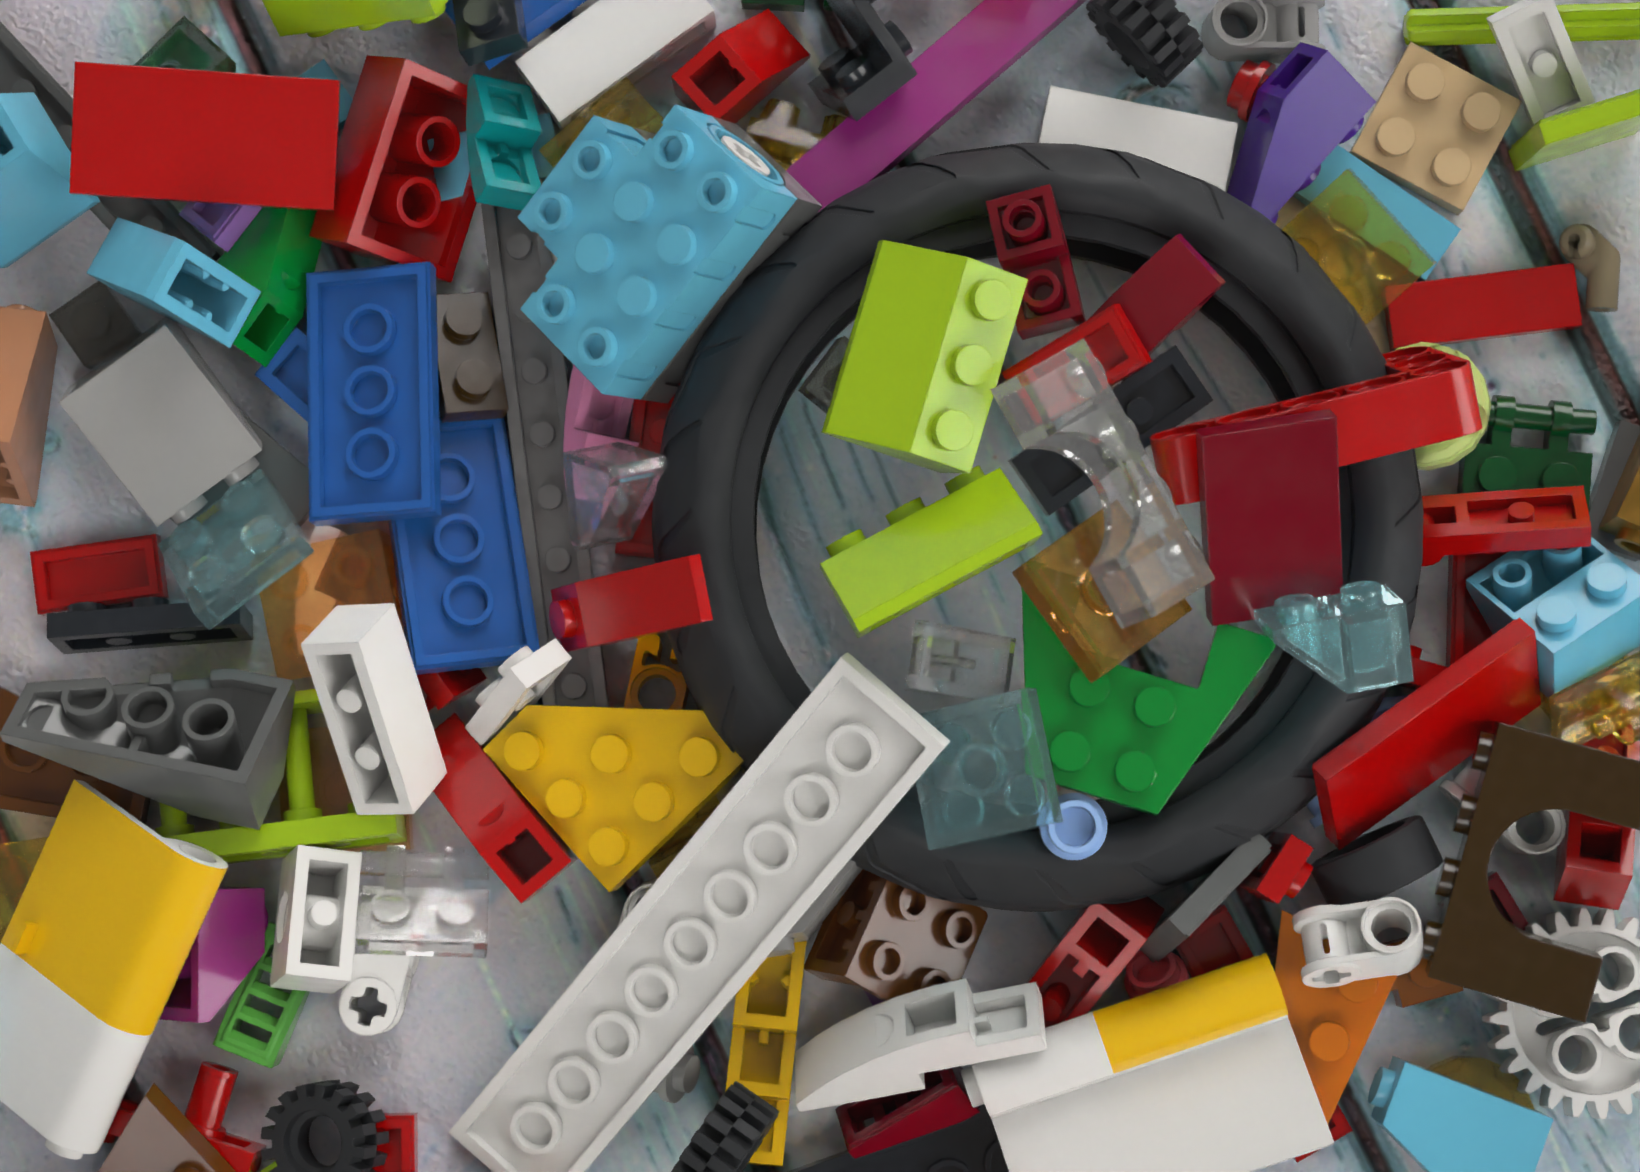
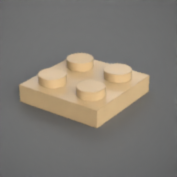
[1349,42,1522,215]

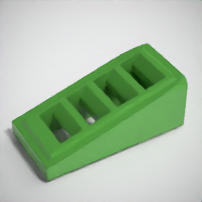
[213,921,310,1068]

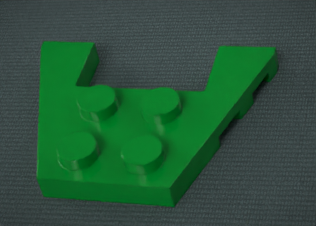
[1021,563,1277,816]

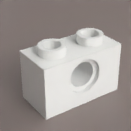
[270,845,362,994]

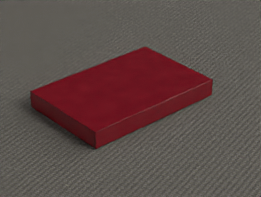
[1196,409,1344,626]

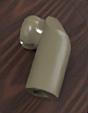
[1559,224,1621,312]

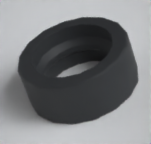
[1312,815,1443,905]

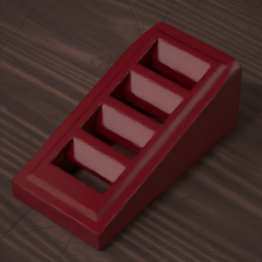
[835,1066,981,1159]

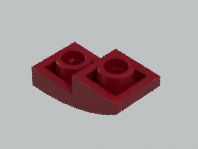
[986,184,1086,340]
[1089,234,1226,382]

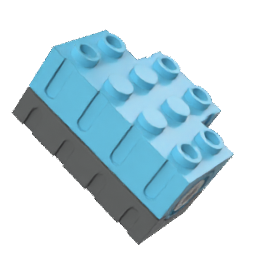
[517,104,822,404]

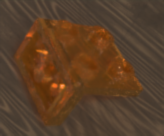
[253,529,404,680]

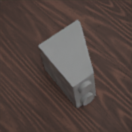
[59,317,263,527]

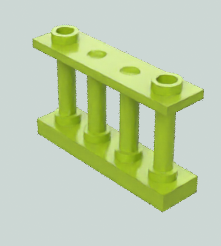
[155,689,407,864]

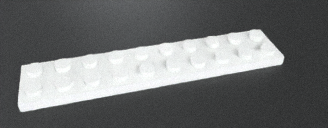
[449,652,951,1172]

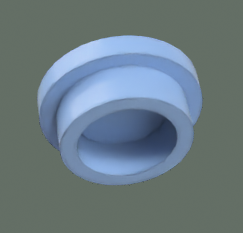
[1039,793,1107,860]

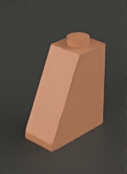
[0,304,58,507]

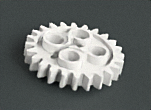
[1482,907,1640,1119]

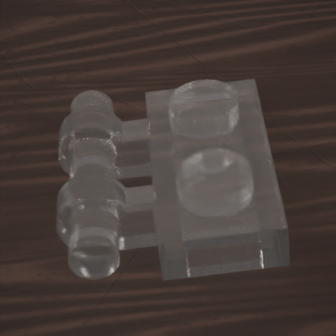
[355,845,489,958]

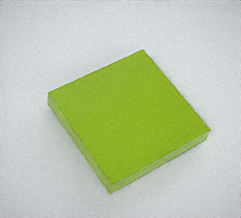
[1508,89,1640,171]

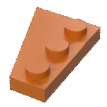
[1275,910,1397,1124]

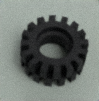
[1086,0,1203,88]
[260,1080,389,1172]
[671,1081,779,1172]

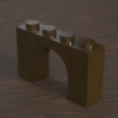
[1422,721,1640,1023]

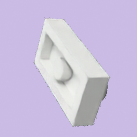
[1486,0,1596,127]
[465,638,572,747]

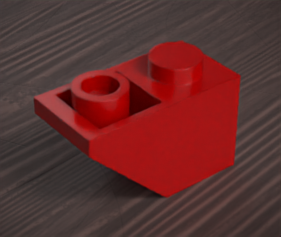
[671,9,810,124]

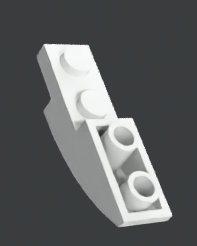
[795,978,1047,1112]

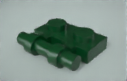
[1457,395,1597,511]

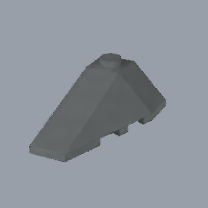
[0,668,296,830]

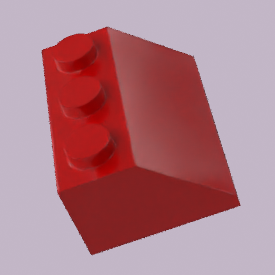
[309,55,477,283]

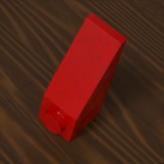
[549,554,713,652]
[1553,697,1640,910]
[1026,897,1165,1028]

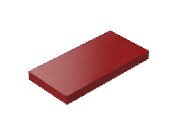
[69,61,341,212]
[1312,617,1541,850]

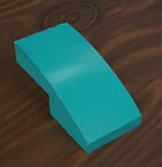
[466,74,542,211]

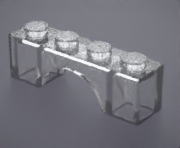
[991,339,1215,629]

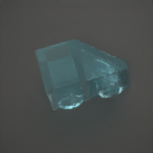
[1254,581,1414,694]

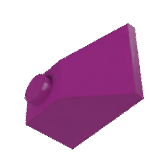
[160,887,268,1023]

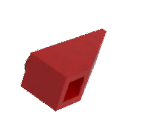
[433,713,578,904]

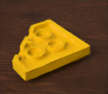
[483,705,744,892]

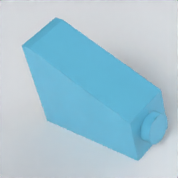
[87,217,261,348]
[1368,1056,1554,1172]

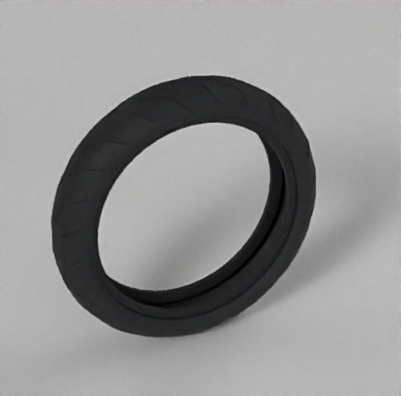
[652,143,1423,912]

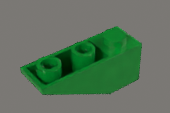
[217,207,322,367]

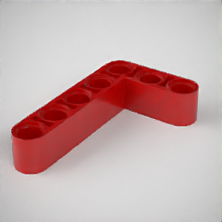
[1150,346,1483,505]

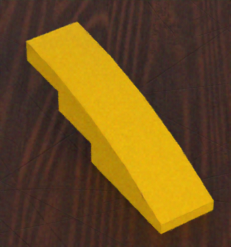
[725,941,807,1168]

